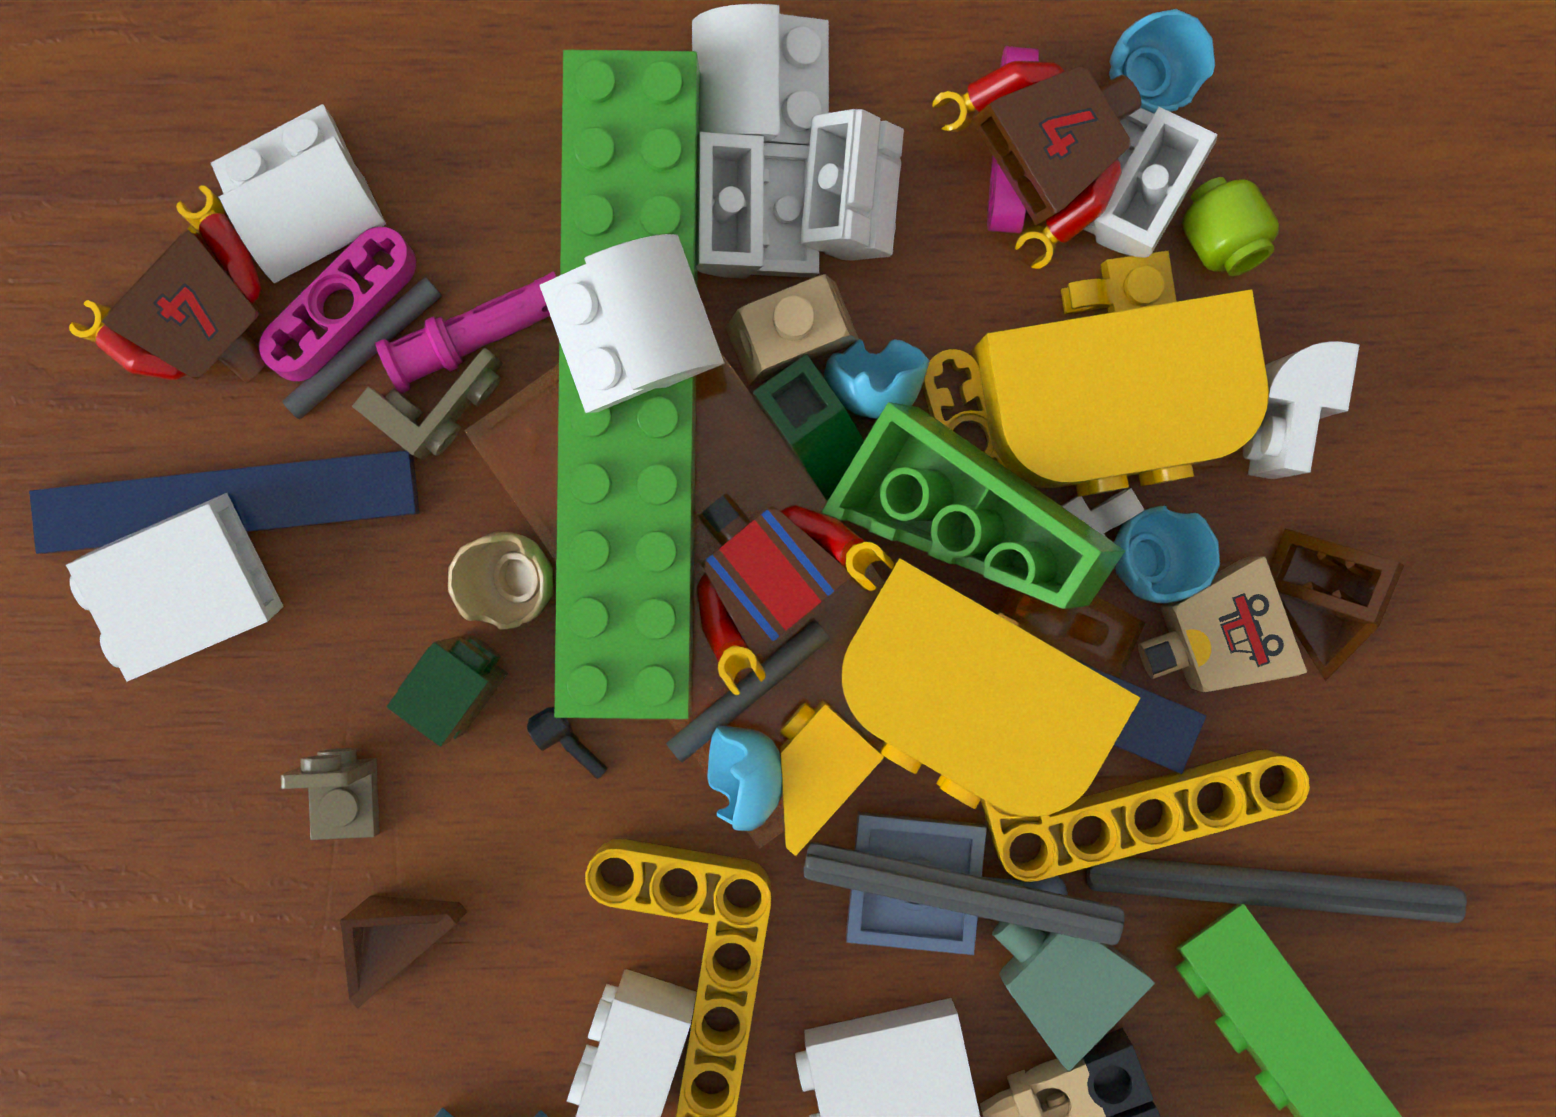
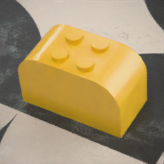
[972,289,1269,497]
[842,558,1140,817]

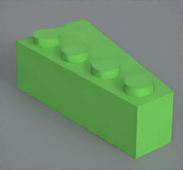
[821,402,1125,609]
[1175,904,1402,1117]

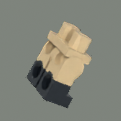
[980,1028,1160,1117]

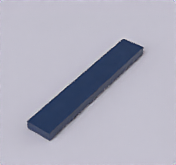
[29,451,420,554]

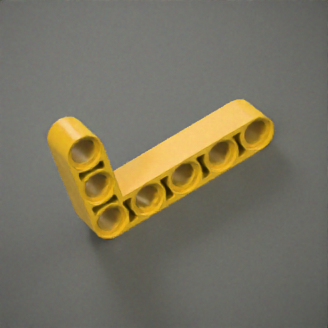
[981,750,1310,882]
[585,839,771,1117]

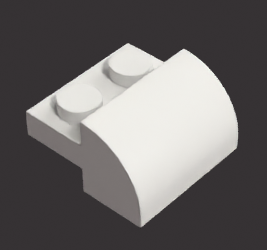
[692,4,829,146]
[211,104,386,283]
[1084,107,1217,258]
[696,132,819,279]
[540,234,724,413]
[1243,341,1359,479]

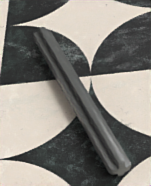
[1086,857,1467,923]

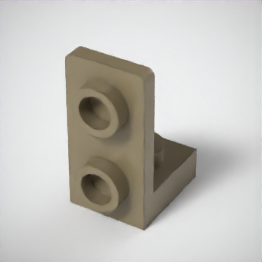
[352,348,503,460]
[281,748,380,840]

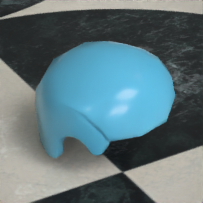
[1109,9,1215,114]
[824,339,930,419]
[1114,506,1220,603]
[708,726,783,831]

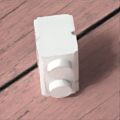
[800,109,904,261]

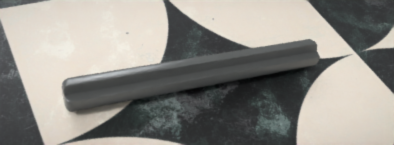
[804,842,1124,945]

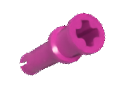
[375,271,556,394]

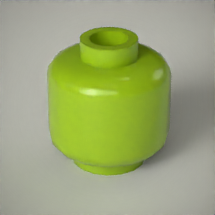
[1182,177,1279,276]

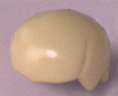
[448,532,553,630]

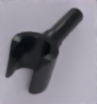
[527,707,608,779]

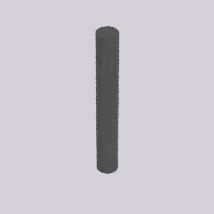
[282,276,442,420]
[666,619,831,763]

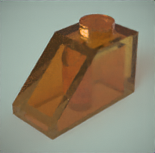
[998,587,1145,679]

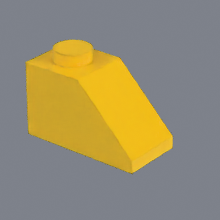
[780,699,884,856]

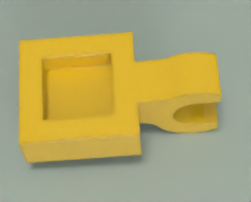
[1061,250,1177,314]

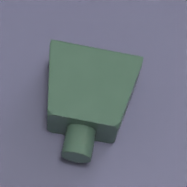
[992,921,1155,1071]

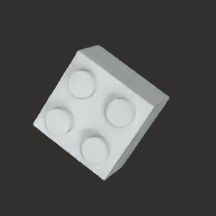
[567,969,696,1117]

